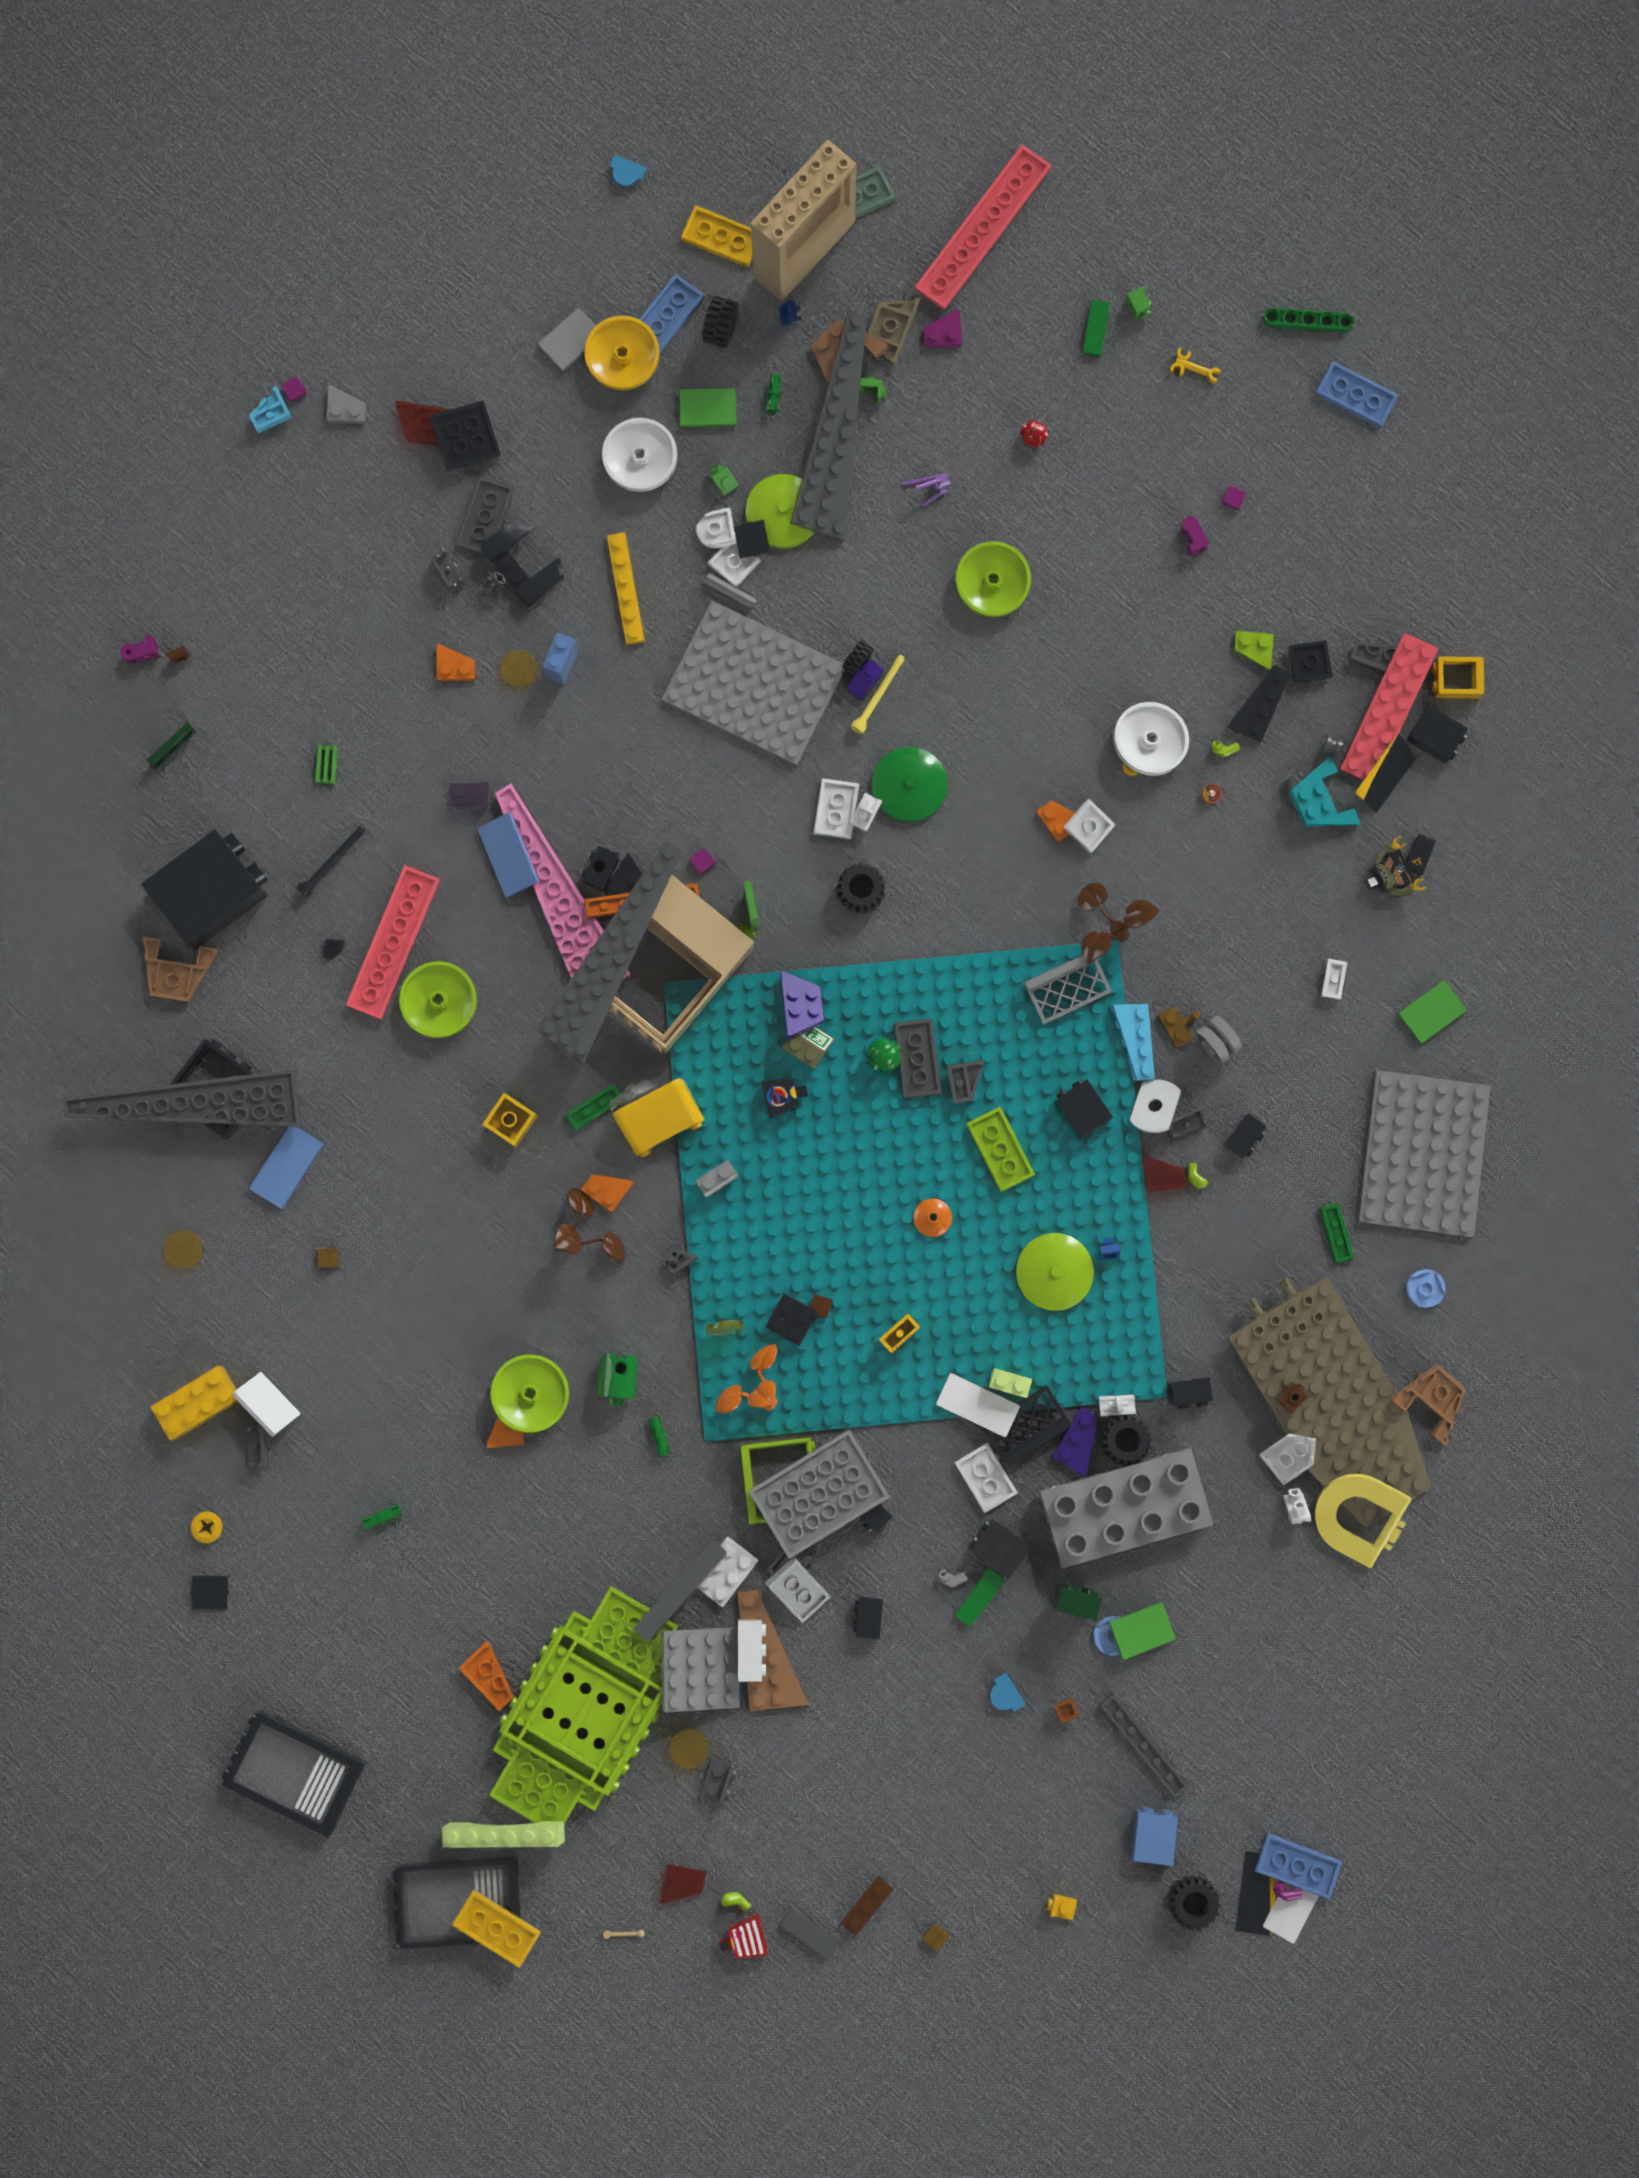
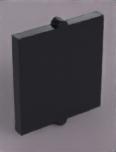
[734,520,770,559]
[191,1576,230,1609]

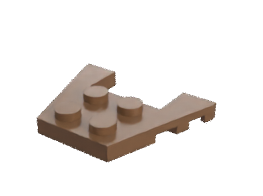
[811,319,889,383]
[143,936,218,1003]
[1390,1365,1466,1446]

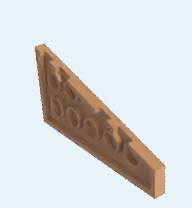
[738,1590,809,1711]

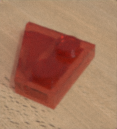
[1142,1156,1187,1193]
[660,1863,707,1904]

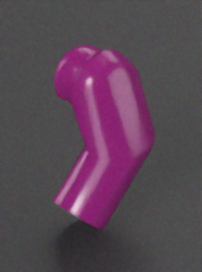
[1273,1881,1303,1901]

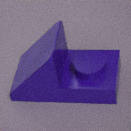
[847,659,884,701]

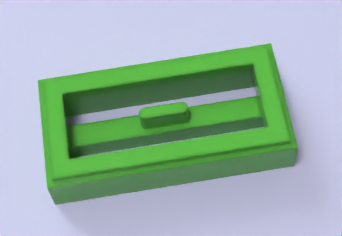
[315,745,338,784]

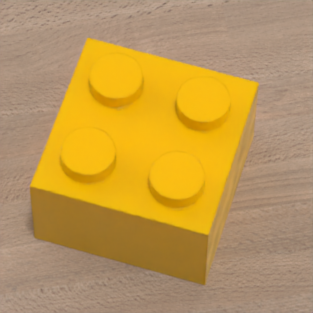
[482,1093,538,1148]

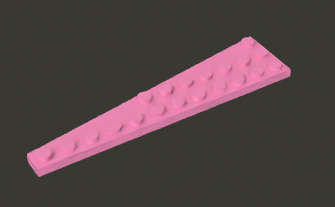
[495,784,631,980]

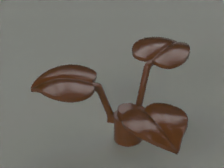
[1077,883,1160,965]
[553,1187,626,1262]

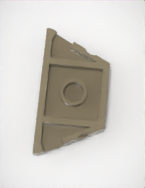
[867,298,920,366]

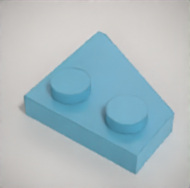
[249,386,292,433]

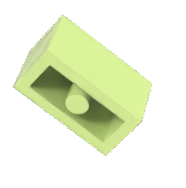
[988,1368,1032,1398]

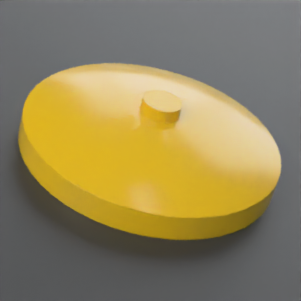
[585,316,660,390]

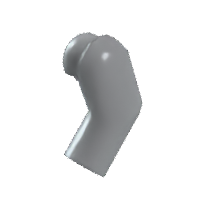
[938,1570,968,1588]

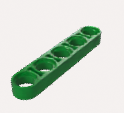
[1262,308,1354,333]

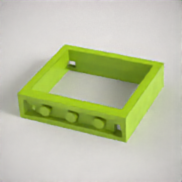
[741,1437,816,1524]

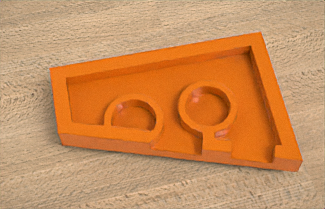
[459,1640,514,1711]

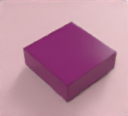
[281,376,307,403]
[1221,485,1247,511]
[689,847,716,875]

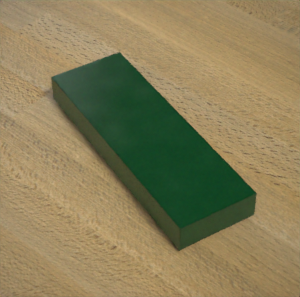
[146,722,196,769]

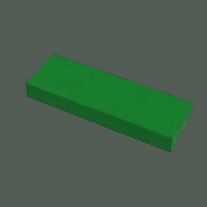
[1083,299,1110,357]
[565,1084,624,1131]
[1319,1203,1354,1263]
[955,1568,1005,1627]

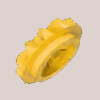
[191,1511,223,1543]

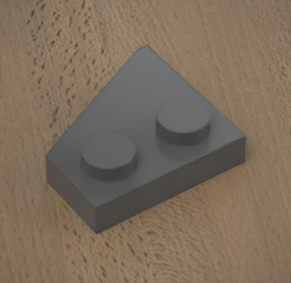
[947,1060,984,1104]

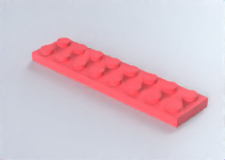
[1339,633,1439,781]
[346,865,440,1020]

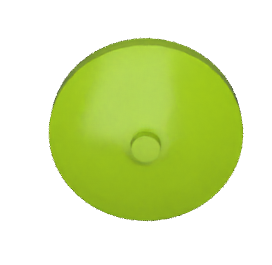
[746,474,814,549]
[955,541,1031,617]
[399,961,477,1038]
[1016,1233,1094,1311]
[490,1354,569,1433]

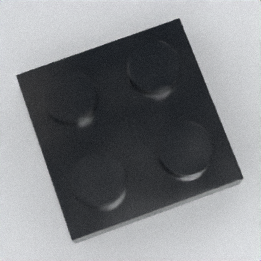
[1288,640,1333,684]
[765,1293,818,1346]

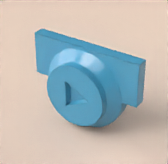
[610,155,647,187]
[990,1672,1026,1712]

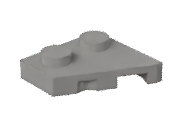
[327,385,366,423]

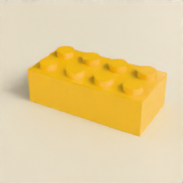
[150,1366,239,1440]

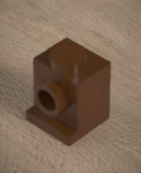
[1275,1382,1308,1414]

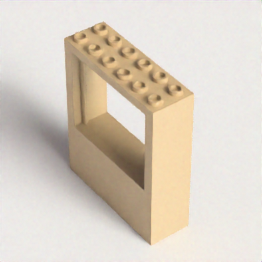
[751,140,857,302]
[609,875,754,1053]

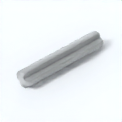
[704,574,756,608]

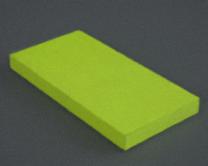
[966,1107,1035,1192]

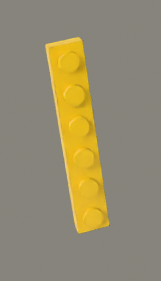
[607,532,645,645]

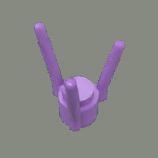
[902,473,950,507]

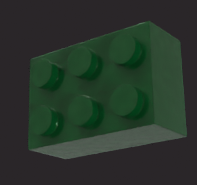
[1052,1582,1102,1621]

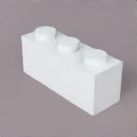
[738,1619,766,1682]

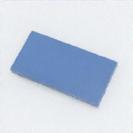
[639,274,705,354]
[1315,361,1398,429]
[478,812,540,898]
[249,1127,324,1209]
[1254,1833,1342,1900]

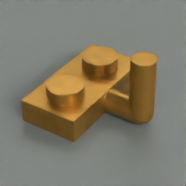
[1157,1006,1200,1048]

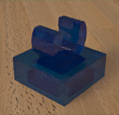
[779,300,802,326]

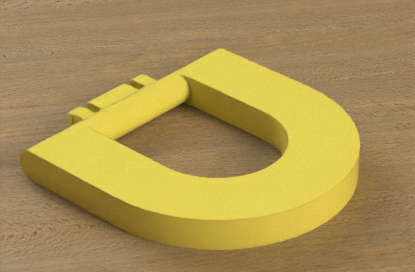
[1315,1474,1412,1568]

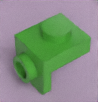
[859,377,886,404]
[708,464,739,496]

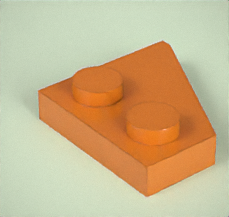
[437,644,476,681]
[486,1417,525,1448]

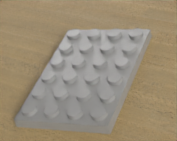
[749,1430,890,1559]

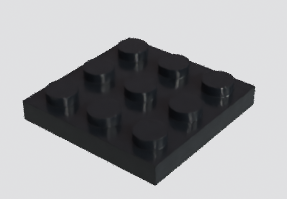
[429,400,501,471]

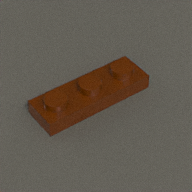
[841,1875,894,1936]

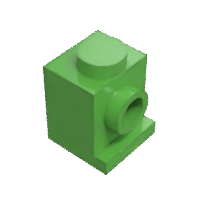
[1125,286,1151,320]

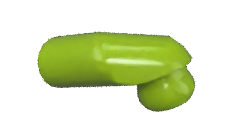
[1212,740,1240,757]
[1187,1163,1208,1189]
[721,1892,751,1912]

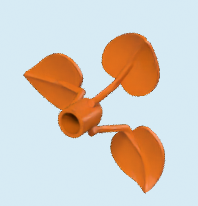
[715,1344,778,1413]

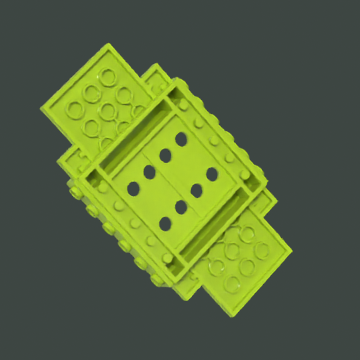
[489,1586,678,1824]

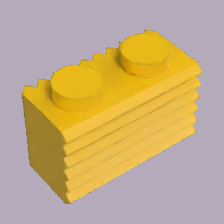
[878,1314,920,1353]

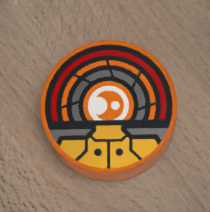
[1202,784,1222,804]

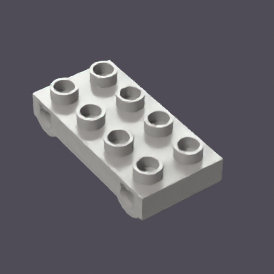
[1039,1448,1214,1568]

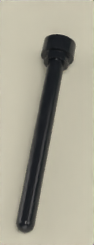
[296,826,365,898]

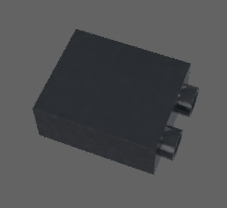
[141,829,268,951]

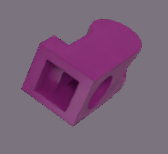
[1181,516,1209,556]
[120,634,160,664]

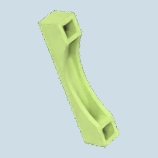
[442,1821,565,1848]

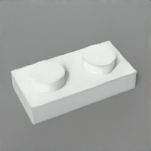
[1321,959,1347,1000]

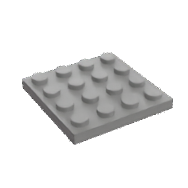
[661,1627,740,1712]

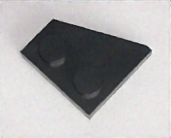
[606,853,643,895]

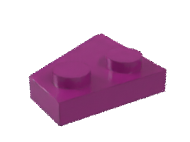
[924,309,962,348]

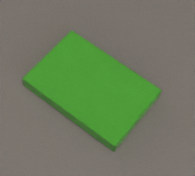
[680,388,736,428]
[743,881,758,929]
[1398,980,1467,1044]
[1108,1602,1176,1660]

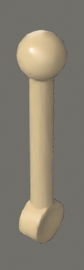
[603,1930,645,1939]

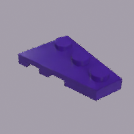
[1052,1407,1098,1477]

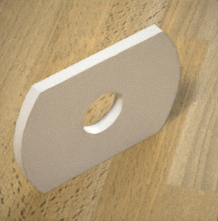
[1130,1079,1181,1133]

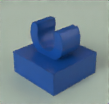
[1099,1237,1121,1261]

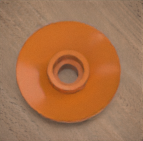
[913,1199,952,1237]

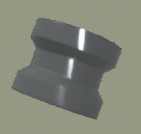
[1322,736,1343,758]

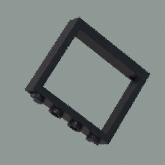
[169,1038,259,1141]

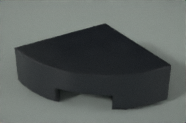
[323,939,345,959]

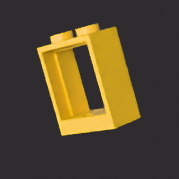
[1431,657,1484,699]

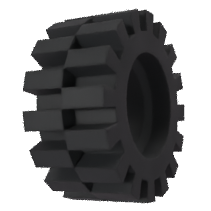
[842,640,874,676]

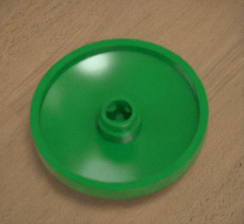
[872,747,948,823]

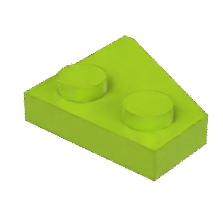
[1234,631,1274,671]

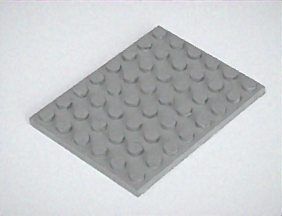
[662,601,845,766]
[1358,1070,1491,1238]

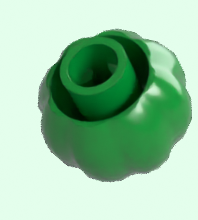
[866,1038,901,1073]

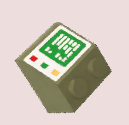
[782,1027,835,1071]

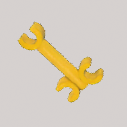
[1170,347,1221,384]

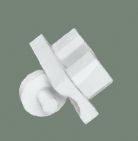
[850,793,882,832]
[1099,1395,1136,1417]
[1283,1488,1311,1524]

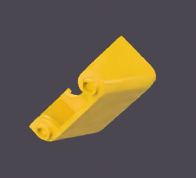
[612,1078,705,1158]

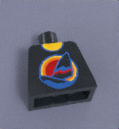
[761,1079,808,1119]

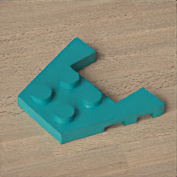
[1288,757,1361,827]

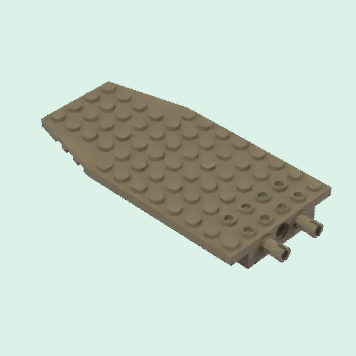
[1227,1277,1431,1528]

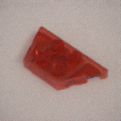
[395,401,451,446]

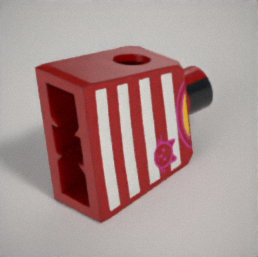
[719,1914,768,1959]

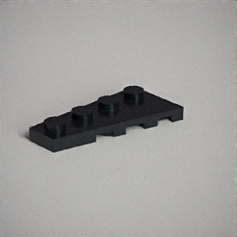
[1226,665,1291,742]

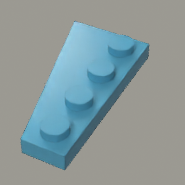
[1110,1004,1155,1081]

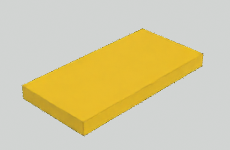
[681,205,753,268]
[452,1889,541,1968]

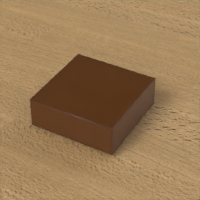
[167,645,190,664]
[810,1294,833,1318]

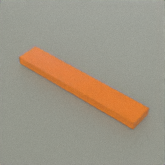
[584,883,699,919]

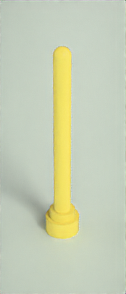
[850,655,904,735]

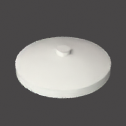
[602,418,677,492]
[1113,702,1189,776]

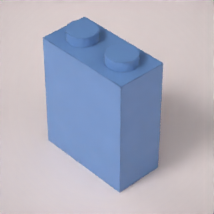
[543,632,578,685]
[1131,1807,1178,1866]

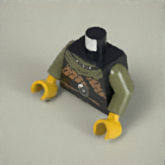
[1365,836,1426,896]

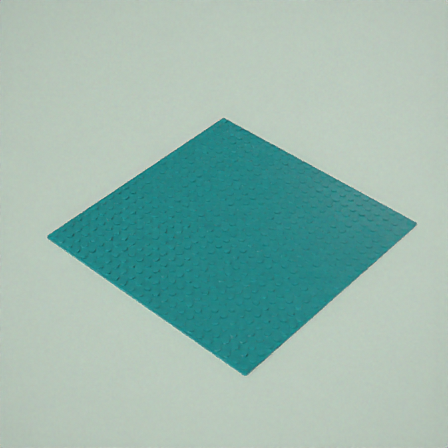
[664,941,1168,1441]

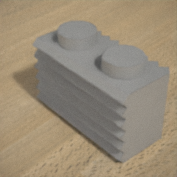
[696,1160,738,1197]

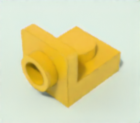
[1047,1894,1077,1920]

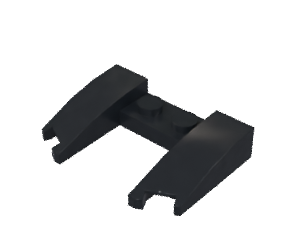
[480,519,564,607]

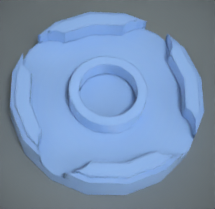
[1406,1269,1446,1308]
[1093,1616,1120,1656]

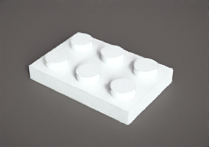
[697,1536,758,1608]

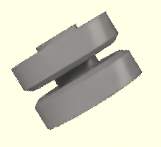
[1195,1015,1243,1065]

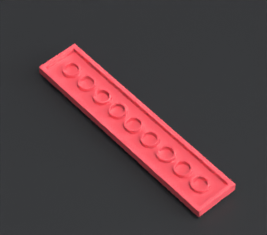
[914,145,1052,311]

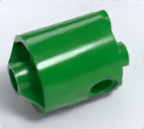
[596,1353,638,1406]

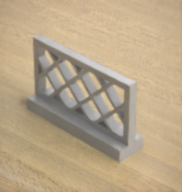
[1023,955,1112,1024]

